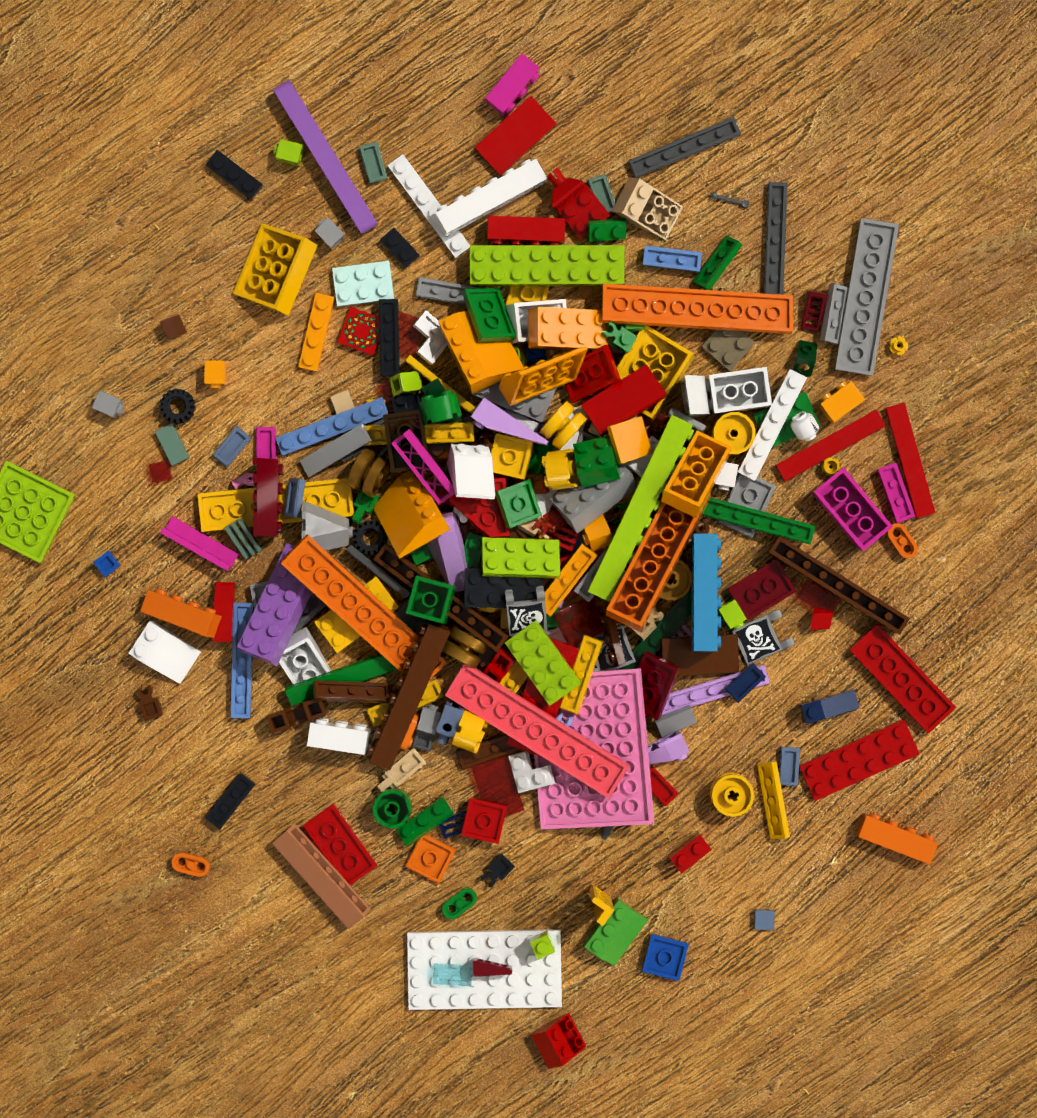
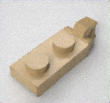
[377,748,426,792]

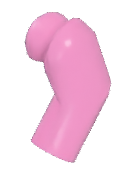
[232,473,254,490]

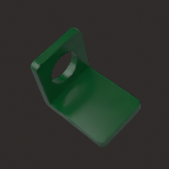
[793,340,817,377]

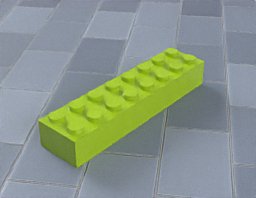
[470,245,625,287]

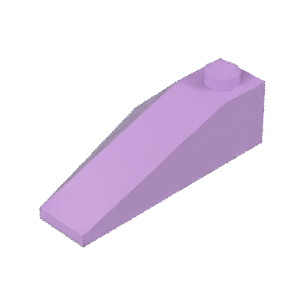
[471,398,549,446]
[426,512,467,592]
[648,730,690,764]

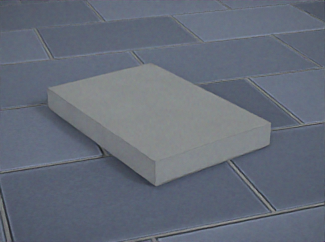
[717,474,776,538]

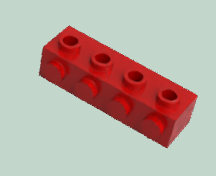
[487,215,565,245]

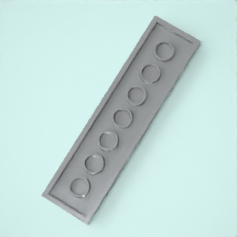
[834,218,899,376]

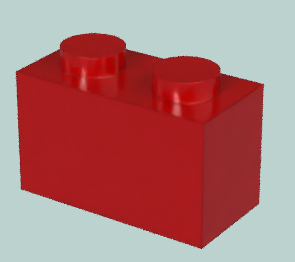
[668,832,712,874]

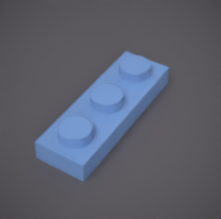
[642,245,702,272]

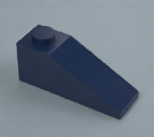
[799,689,859,724]

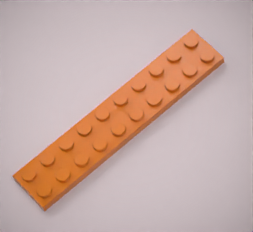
[601,283,793,334]
[280,534,447,679]

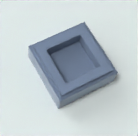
[754,909,775,930]

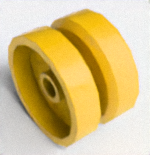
[539,401,587,450]
[711,412,756,455]
[709,772,754,817]

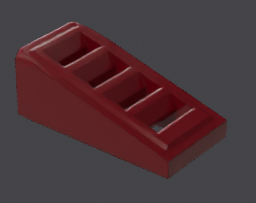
[800,289,828,332]
[473,958,512,977]

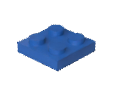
[642,933,689,981]

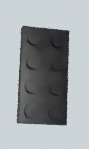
[464,568,542,608]

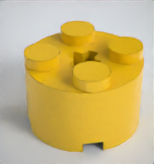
[542,449,579,490]
[452,709,488,754]

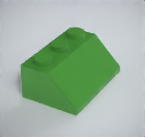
[584,897,648,966]

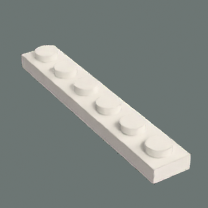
[388,154,470,259]
[737,369,807,481]

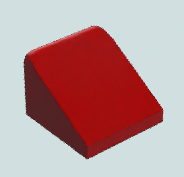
[810,607,834,630]

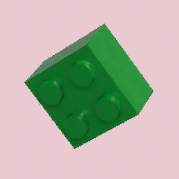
[573,435,620,488]
[406,576,456,624]

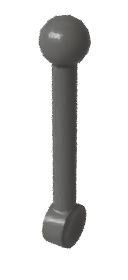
[710,192,749,208]

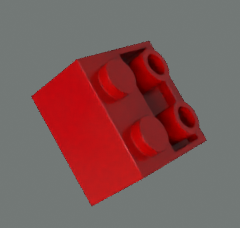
[531,1013,587,1069]

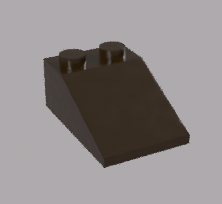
[383,410,429,473]

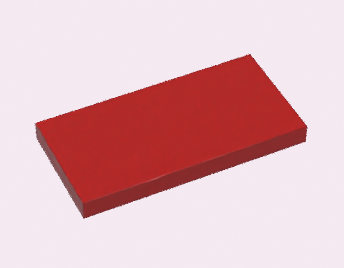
[474,96,557,177]
[581,364,667,437]
[302,803,378,885]

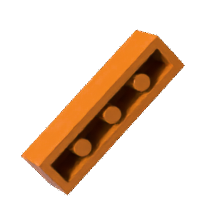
[140,588,222,638]
[855,812,939,865]

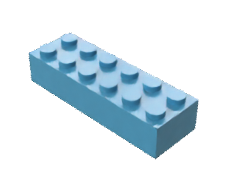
[691,534,721,652]

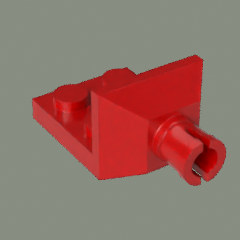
[546,168,611,240]

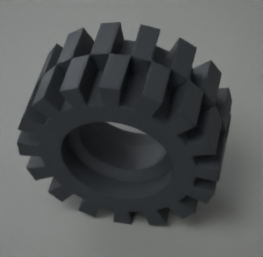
[159,389,196,424]
[353,520,388,555]

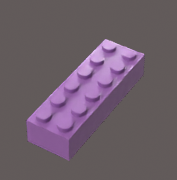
[237,543,312,667]

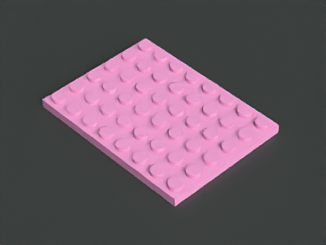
[528,668,654,829]

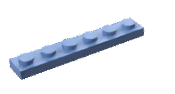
[276,397,389,456]
[231,603,254,718]

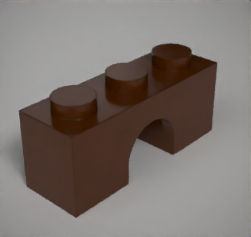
[266,699,329,734]

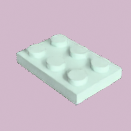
[332,261,394,307]

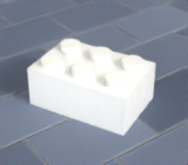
[707,367,772,415]
[307,717,371,755]

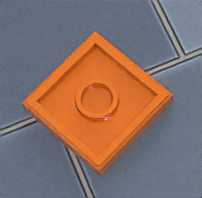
[405,834,456,884]

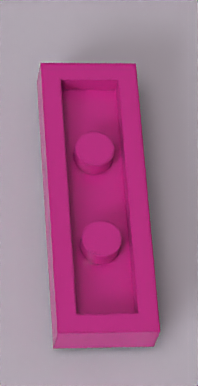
[877,463,915,523]

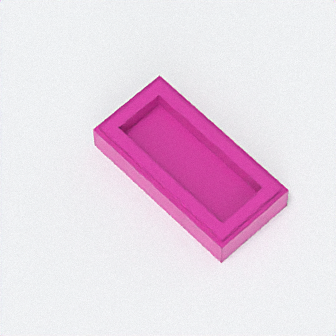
[256,427,276,459]

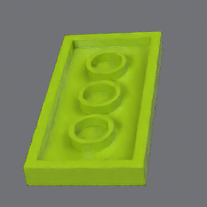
[481,537,560,579]
[505,620,582,706]

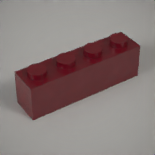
[253,458,284,537]

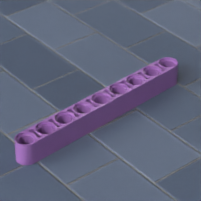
[273,79,378,234]

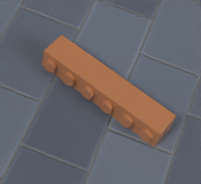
[272,823,371,929]

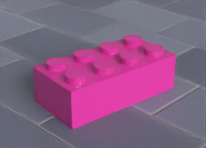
[811,467,893,551]

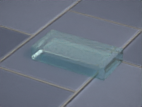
[433,963,473,986]

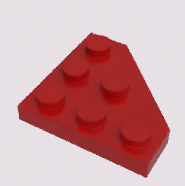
[448,478,510,537]

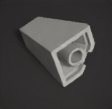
[301,502,353,550]

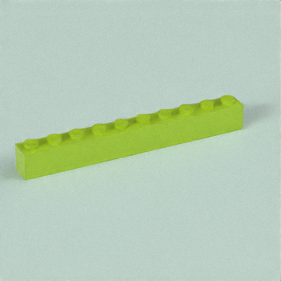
[588,415,694,602]

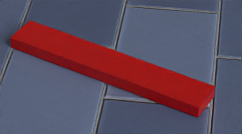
[885,402,935,518]
[775,409,886,482]

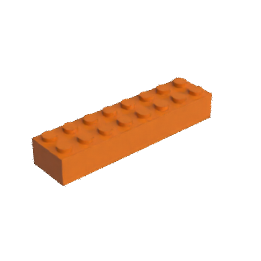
[606,492,711,632]

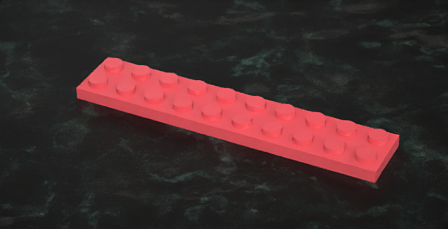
[445,664,630,799]

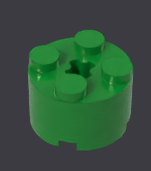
[419,390,462,426]
[373,788,412,829]

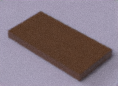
[661,633,739,676]

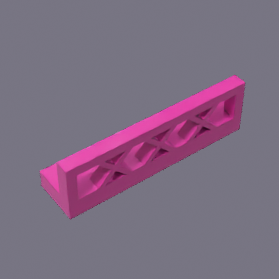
[391,429,455,505]
[160,516,240,571]

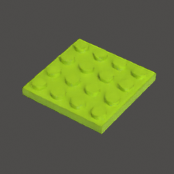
[0,460,76,563]

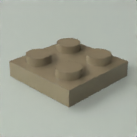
[701,330,755,372]

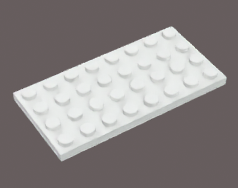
[407,929,562,1010]

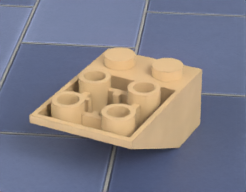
[612,177,683,241]

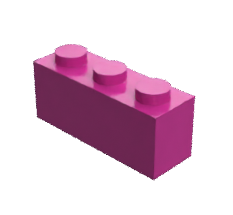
[485,53,540,117]

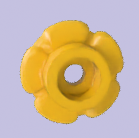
[889,336,908,355]
[821,458,840,476]

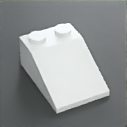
[505,299,567,344]
[680,375,712,418]
[447,444,495,499]
[129,620,201,684]
[279,627,331,684]

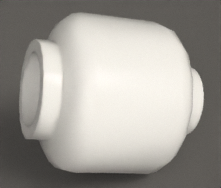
[790,411,819,441]

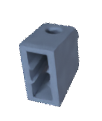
[436,698,465,745]

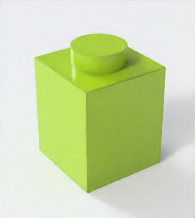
[274,139,304,167]
[389,371,422,397]
[717,599,747,630]
[530,931,555,960]

